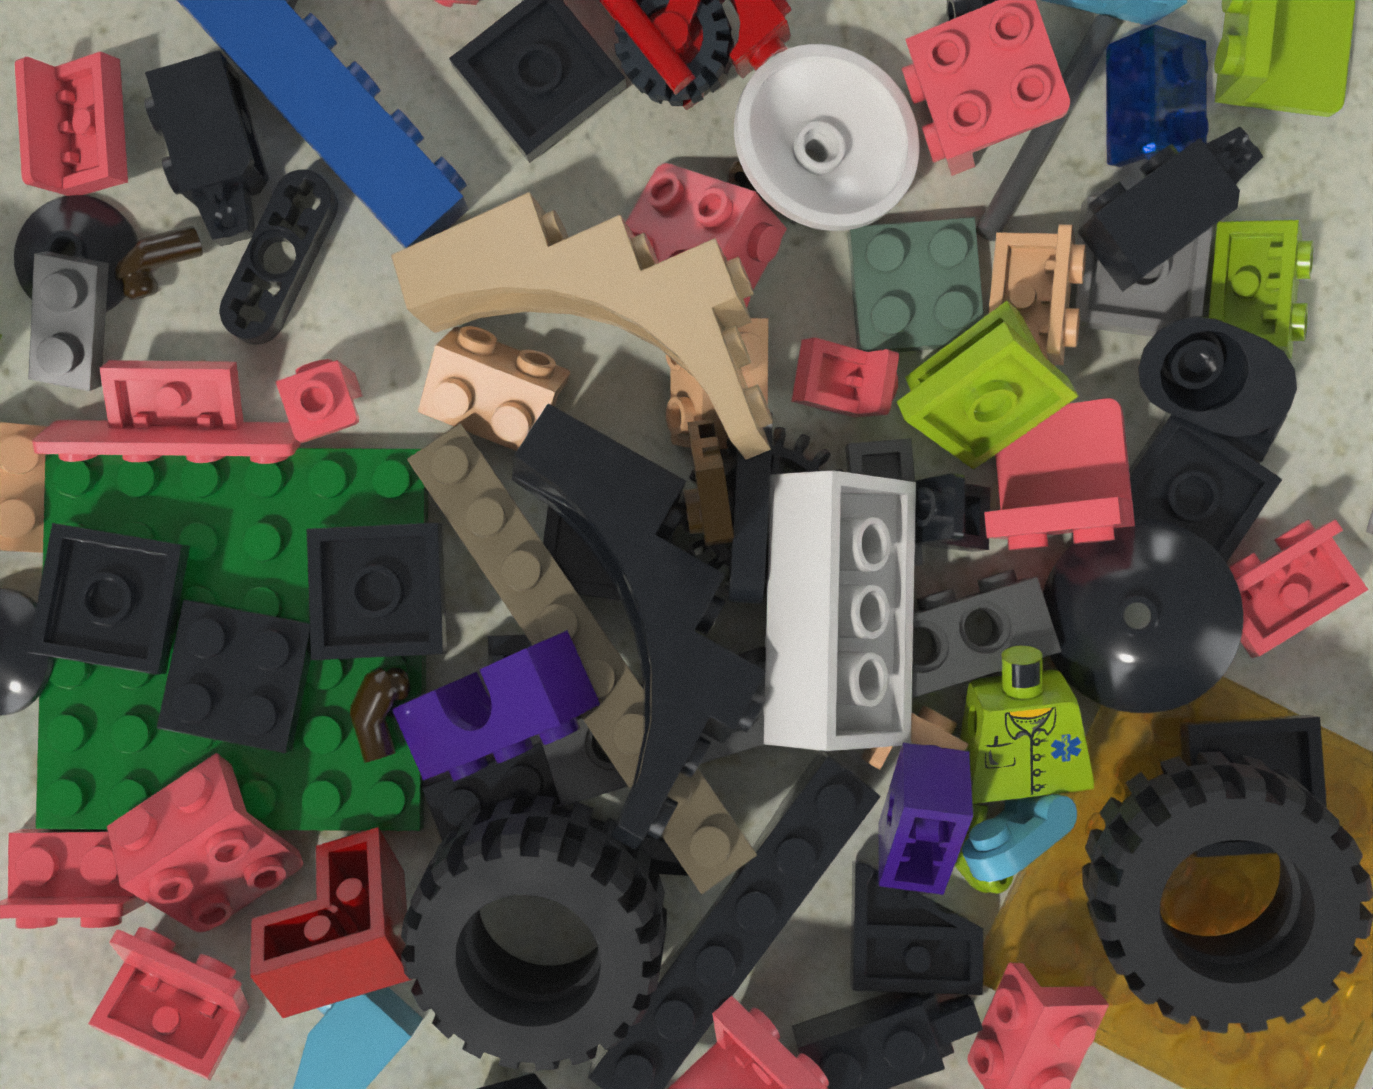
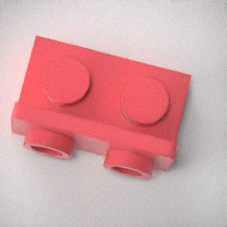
[0,829,146,929]

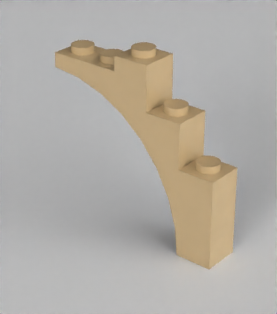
[391,192,773,460]

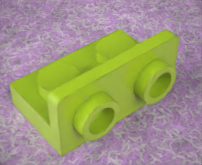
[1209,220,1314,359]

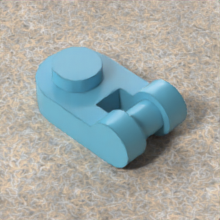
[962,794,1077,882]

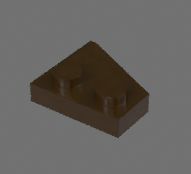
[684,419,734,547]

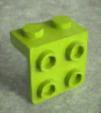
[1214,0,1355,117]

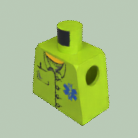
[960,646,1094,804]

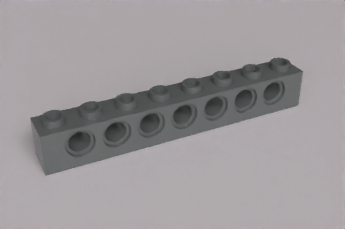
[542,569,1061,807]

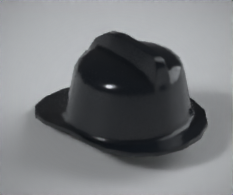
[1138,316,1297,437]

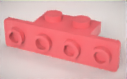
[32,360,302,464]

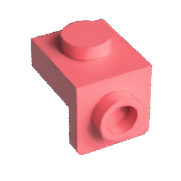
[791,337,899,418]
[275,359,363,443]

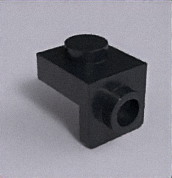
[914,473,991,552]

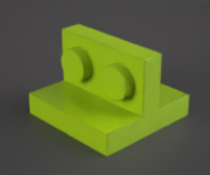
[896,301,1079,470]

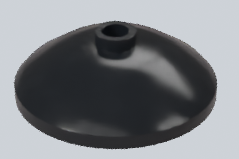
[1043,519,1243,713]

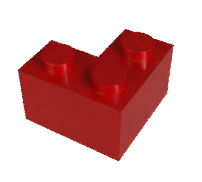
[250,827,412,1018]

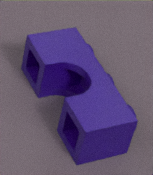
[392,630,600,781]

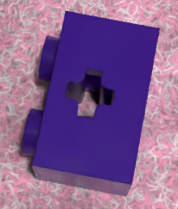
[878,742,973,895]

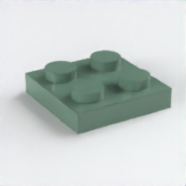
[847,217,984,352]

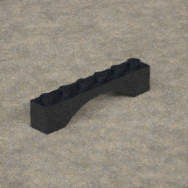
[588,750,881,1089]

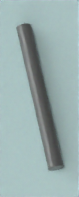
[976,15,1118,242]

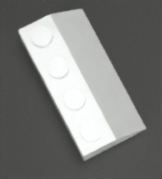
[763,470,916,751]

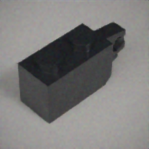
[144,50,269,246]
[1077,126,1263,292]
[792,992,983,1089]

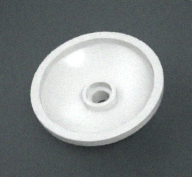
[734,44,920,231]

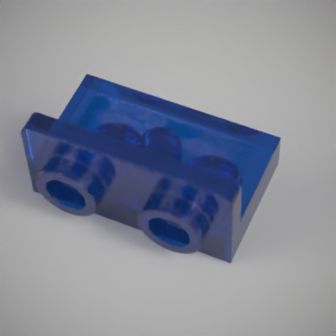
[1106,24,1209,167]

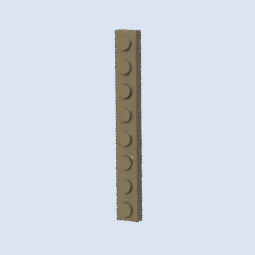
[407,423,757,895]

